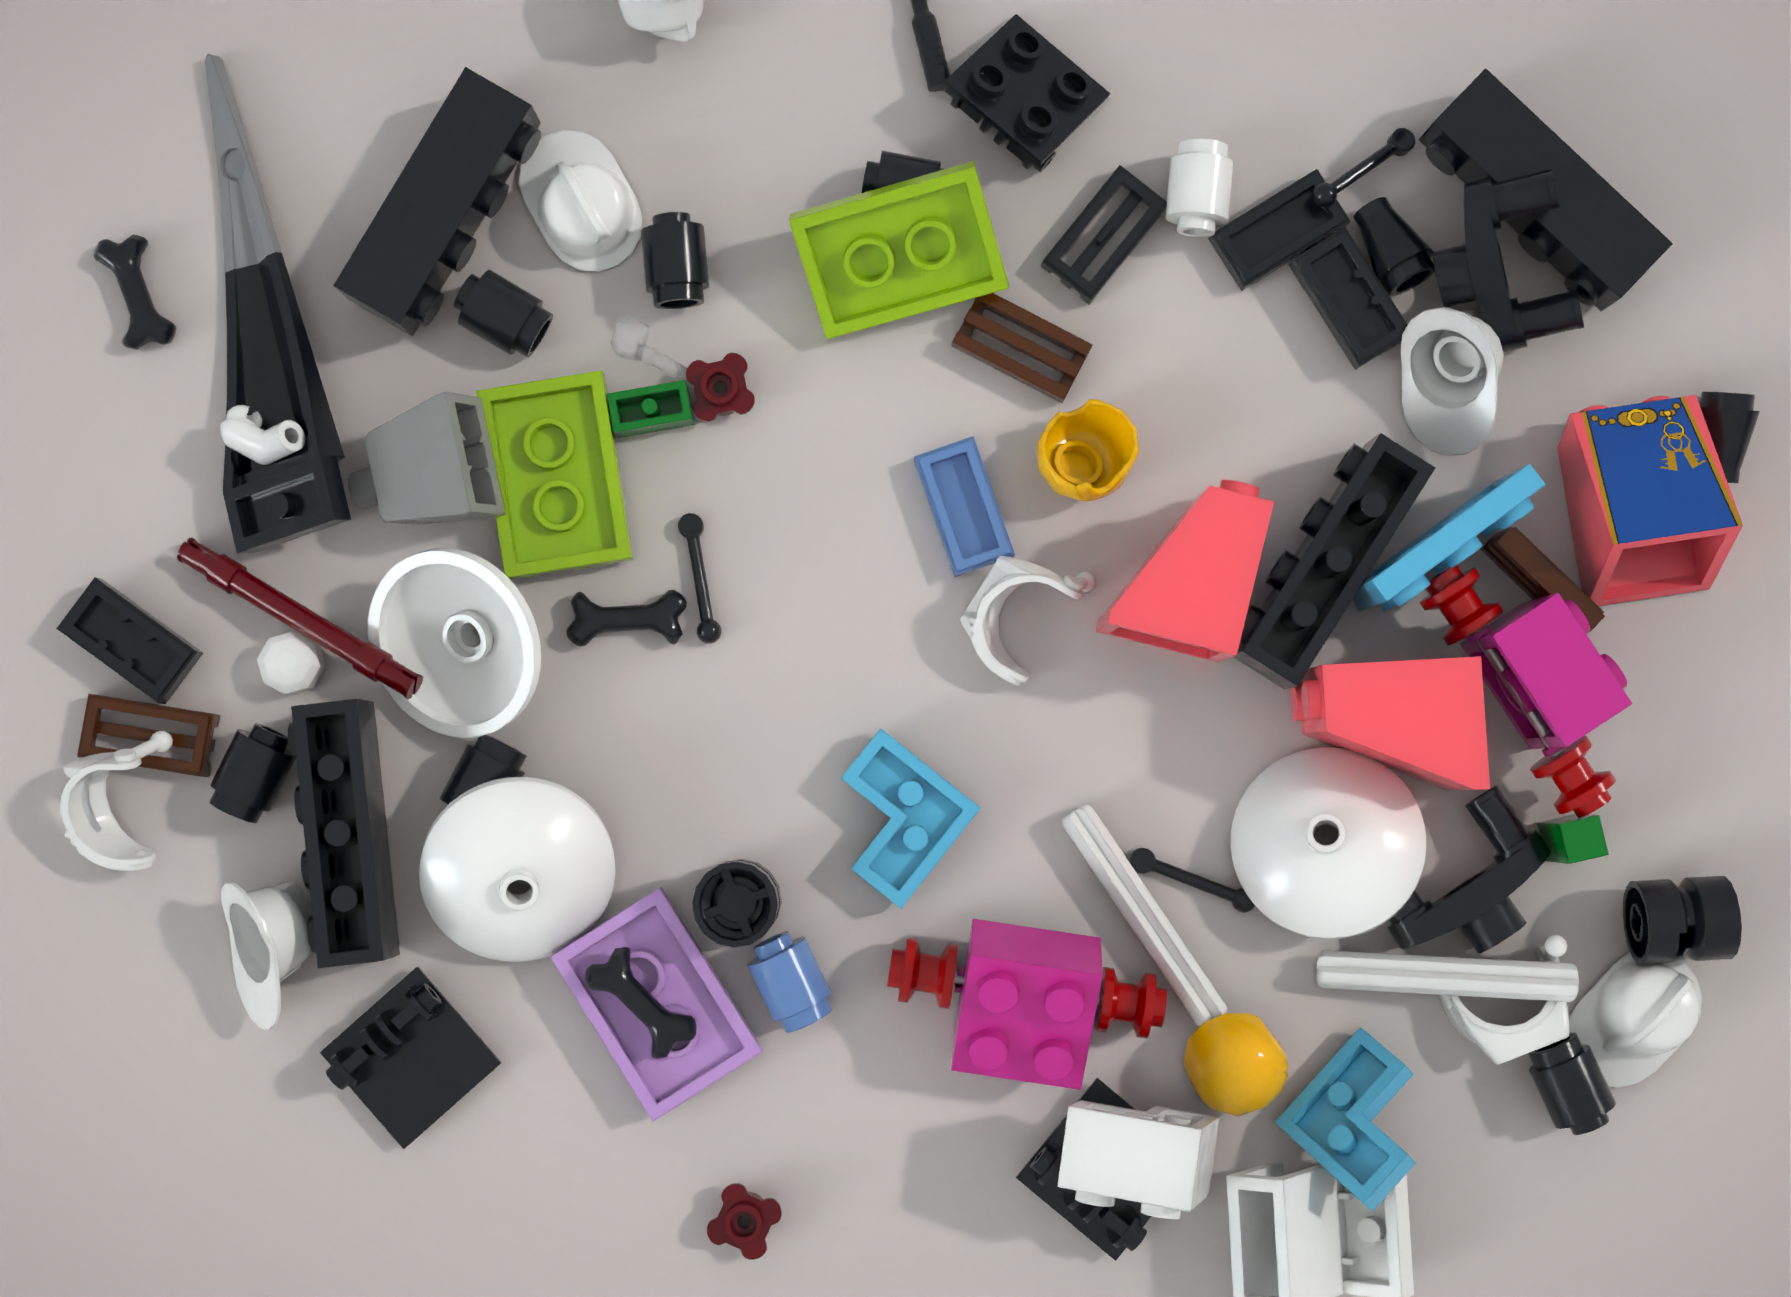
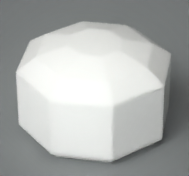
[257,631,326,695]

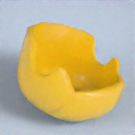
[1036,399,1139,502]
[1183,1013,1289,1117]

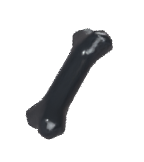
[94,234,177,350]
[566,590,687,647]
[585,947,697,1059]

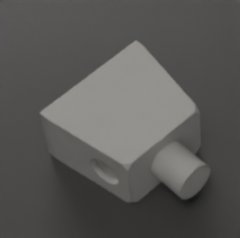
[348,392,505,525]

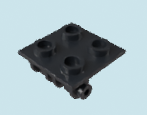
[943,14,1111,173]
[320,967,502,1149]
[1016,1078,1152,1261]

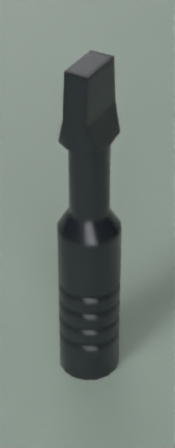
[911,0,950,92]

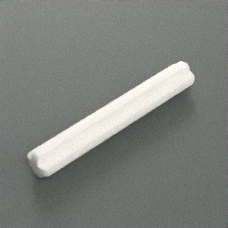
[1062,804,1227,1027]
[1316,950,1579,1002]

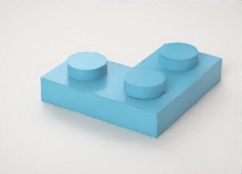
[841,728,981,909]
[1275,1027,1416,1212]

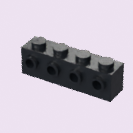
[333,67,541,337]
[1419,68,1673,311]
[1234,433,1435,690]
[288,699,400,968]

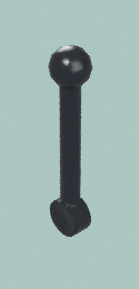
[1312,128,1415,208]
[678,513,721,644]
[1130,848,1255,913]

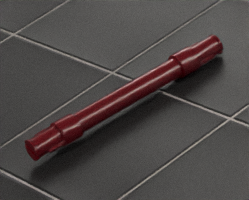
[177,538,423,699]

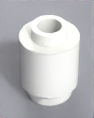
[1165,138,1234,237]

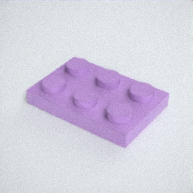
[550,887,764,1122]

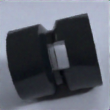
[692,859,782,948]
[1623,876,1742,964]

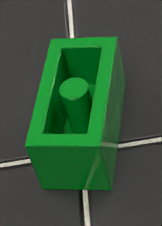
[607,380,695,438]
[1537,814,1609,864]

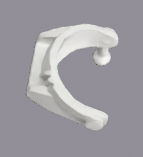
[960,556,1096,686]
[60,731,173,871]
[1439,935,1569,1064]

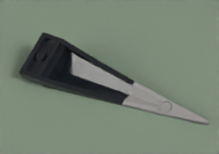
[205,54,351,554]

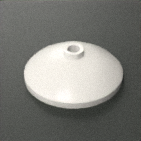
[368,548,541,738]
[1231,747,1426,939]
[419,777,615,962]

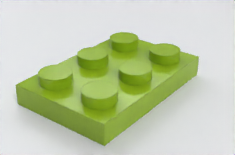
[789,161,1009,339]
[476,370,634,580]

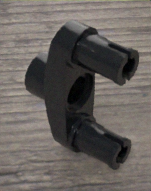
[1432,169,1584,352]
[1387,785,1551,954]

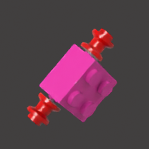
[1419,565,1633,818]
[887,919,1167,1090]

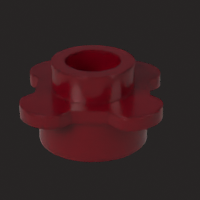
[686,353,755,422]
[707,1183,782,1260]

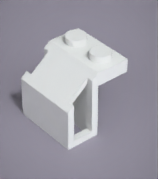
[1226,1163,1414,1297]

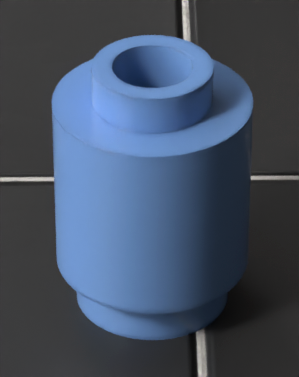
[747,931,832,1033]

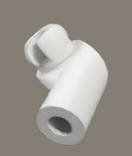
[220,405,305,465]

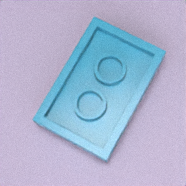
[1352,464,1546,612]

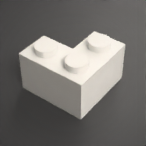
[1057,1100,1219,1219]

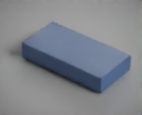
[914,436,1015,577]

